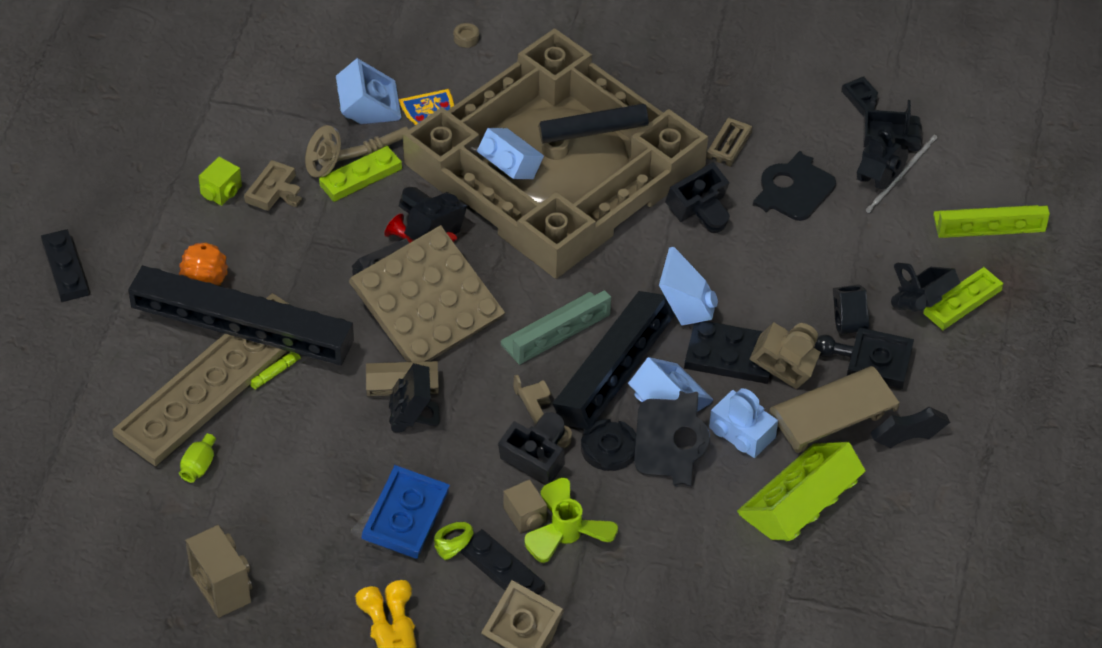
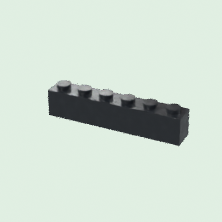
[552,291,674,430]

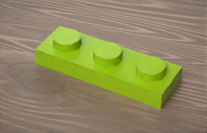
[319,146,402,202]
[923,267,1004,330]

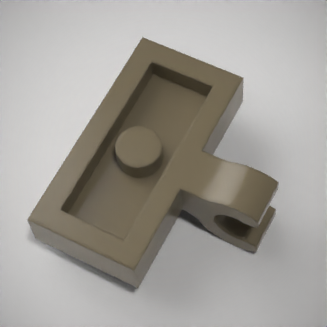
[244,160,302,211]

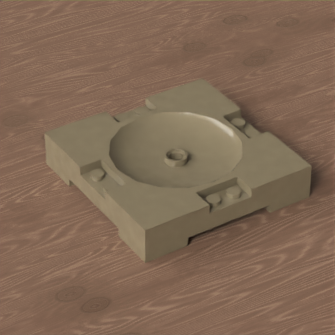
[403,28,708,279]

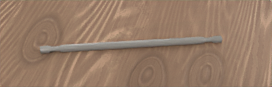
[866,135,938,213]

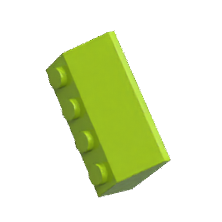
[737,442,866,541]

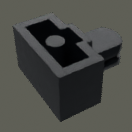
[665,162,730,233]
[398,187,467,240]
[498,412,565,484]

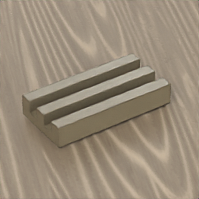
[707,118,752,167]

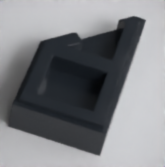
[841,76,878,117]

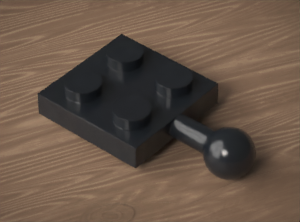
[814,327,914,389]

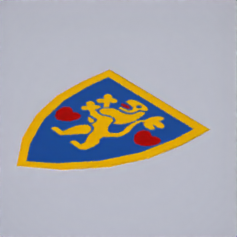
[398,89,454,125]

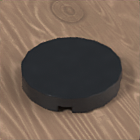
[581,419,636,471]

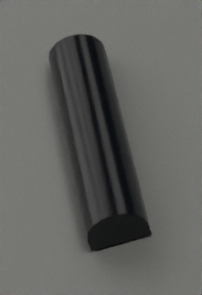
[538,104,649,144]

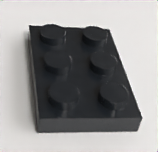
[684,321,770,384]

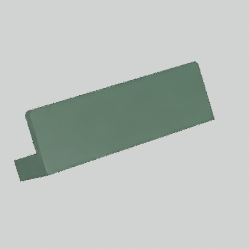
[501,290,611,365]

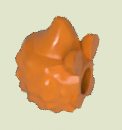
[179,243,228,286]

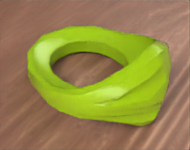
[434,522,474,560]

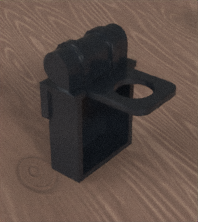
[863,100,922,151]
[891,263,960,312]
[389,363,440,433]

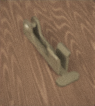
[513,374,572,448]

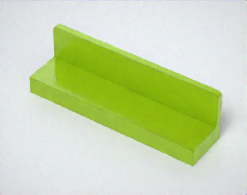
[933,205,1050,238]

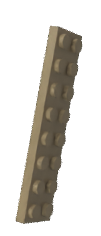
[112,293,288,467]

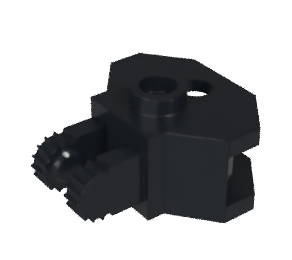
[857,126,908,189]

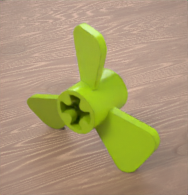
[524,478,618,563]

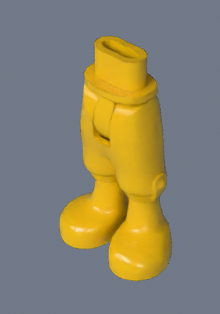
[355,580,416,648]

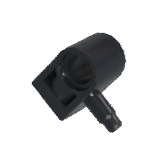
[833,285,869,334]

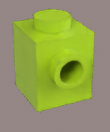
[198,157,242,206]

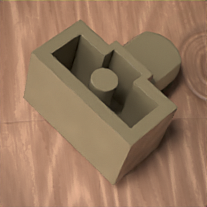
[749,322,821,390]

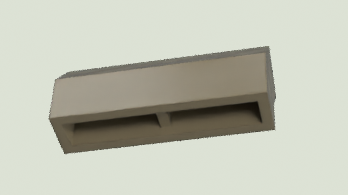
[366,361,439,396]

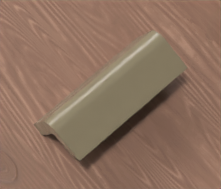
[769,366,900,453]

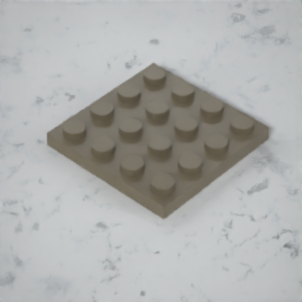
[349,225,505,362]

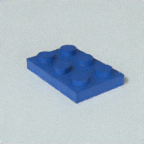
[361,465,450,559]

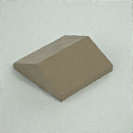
[481,580,564,648]

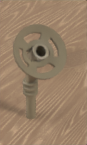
[305,125,409,178]

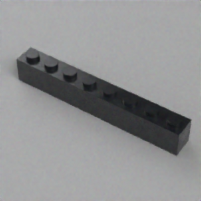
[128,265,354,366]

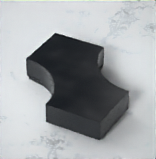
[871,406,951,448]

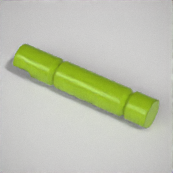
[250,352,301,390]

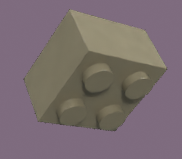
[185,525,252,618]

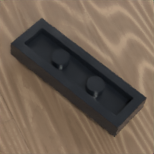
[41,229,89,302]
[460,529,545,594]

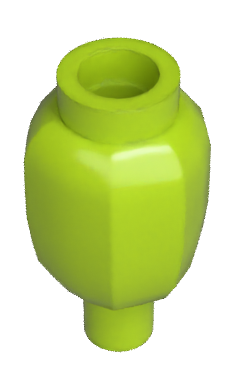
[179,433,216,483]

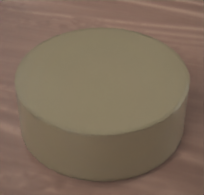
[453,23,479,48]

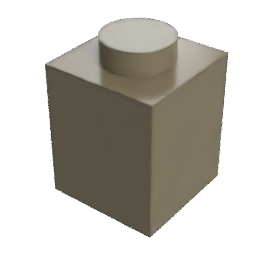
[503,479,547,534]

